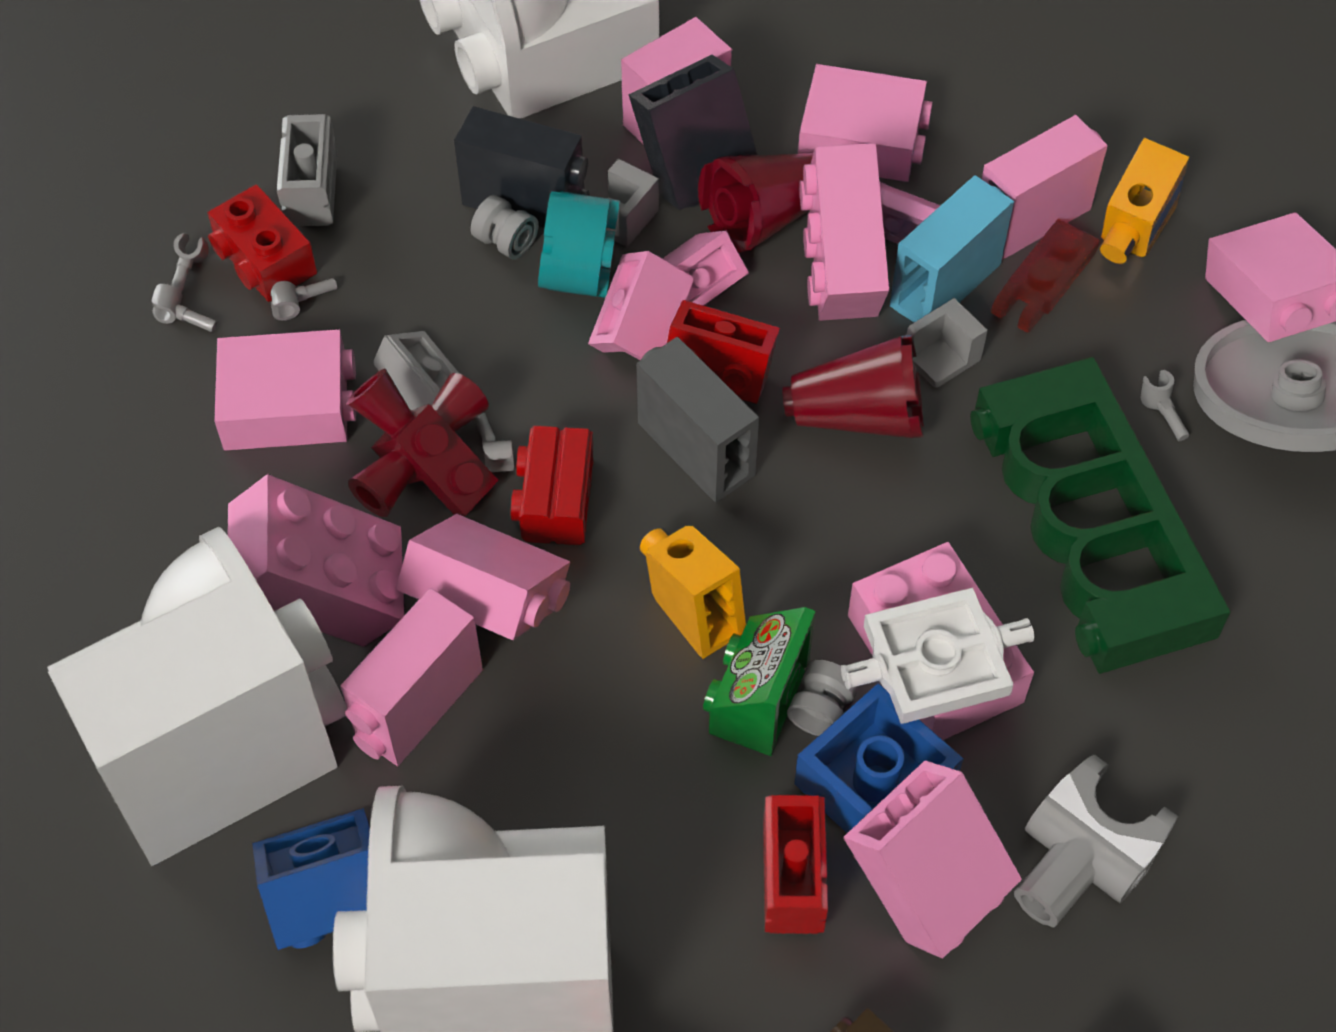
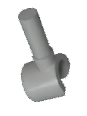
[171,233,209,293]
[271,278,337,321]
[151,284,218,333]
[1140,370,1189,441]
[474,413,514,472]

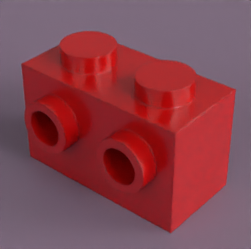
[207,184,317,303]
[667,300,780,404]

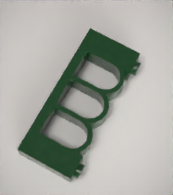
[970,357,1230,674]

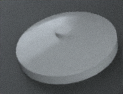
[1193,320,1336,452]

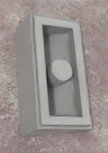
[374,331,460,410]

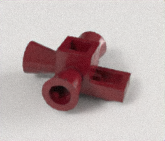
[346,368,498,517]

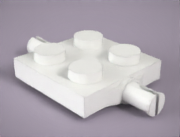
[841,588,1034,724]

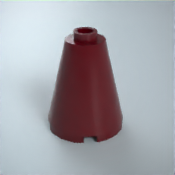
[698,153,813,253]
[782,334,924,438]

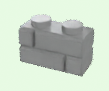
[277,114,338,226]

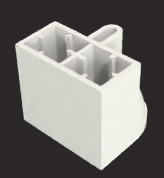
[420,0,659,119]
[47,527,347,866]
[333,786,614,1032]

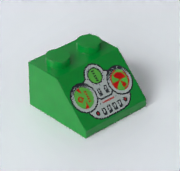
[703,607,816,756]

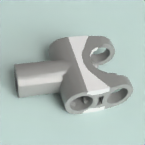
[1014,755,1179,927]

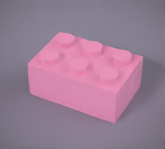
[799,143,889,321]
[228,474,404,647]
[848,542,1034,740]

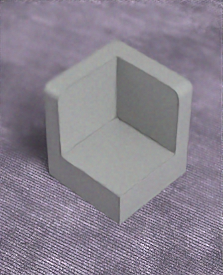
[606,159,659,247]
[907,298,987,388]

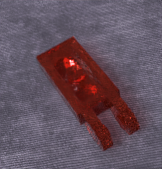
[991,218,1100,333]

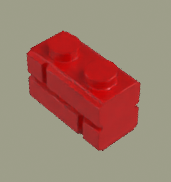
[511,426,594,545]
[763,795,828,934]

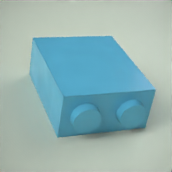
[890,175,1014,323]

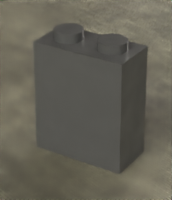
[636,337,759,503]

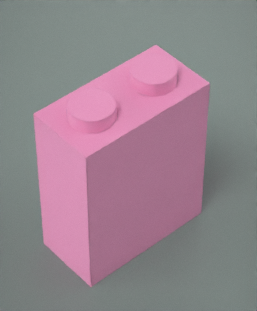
[798,64,933,182]
[982,115,1108,260]
[1205,212,1336,343]
[214,329,356,451]
[396,514,570,640]
[340,588,483,767]
[843,761,1022,959]

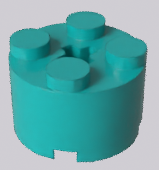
[538,191,620,298]

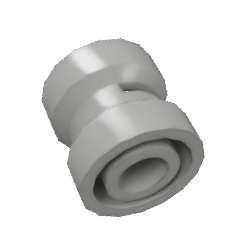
[470,195,538,260]
[787,660,859,736]

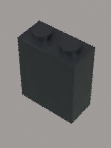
[628,54,757,210]
[454,106,590,228]

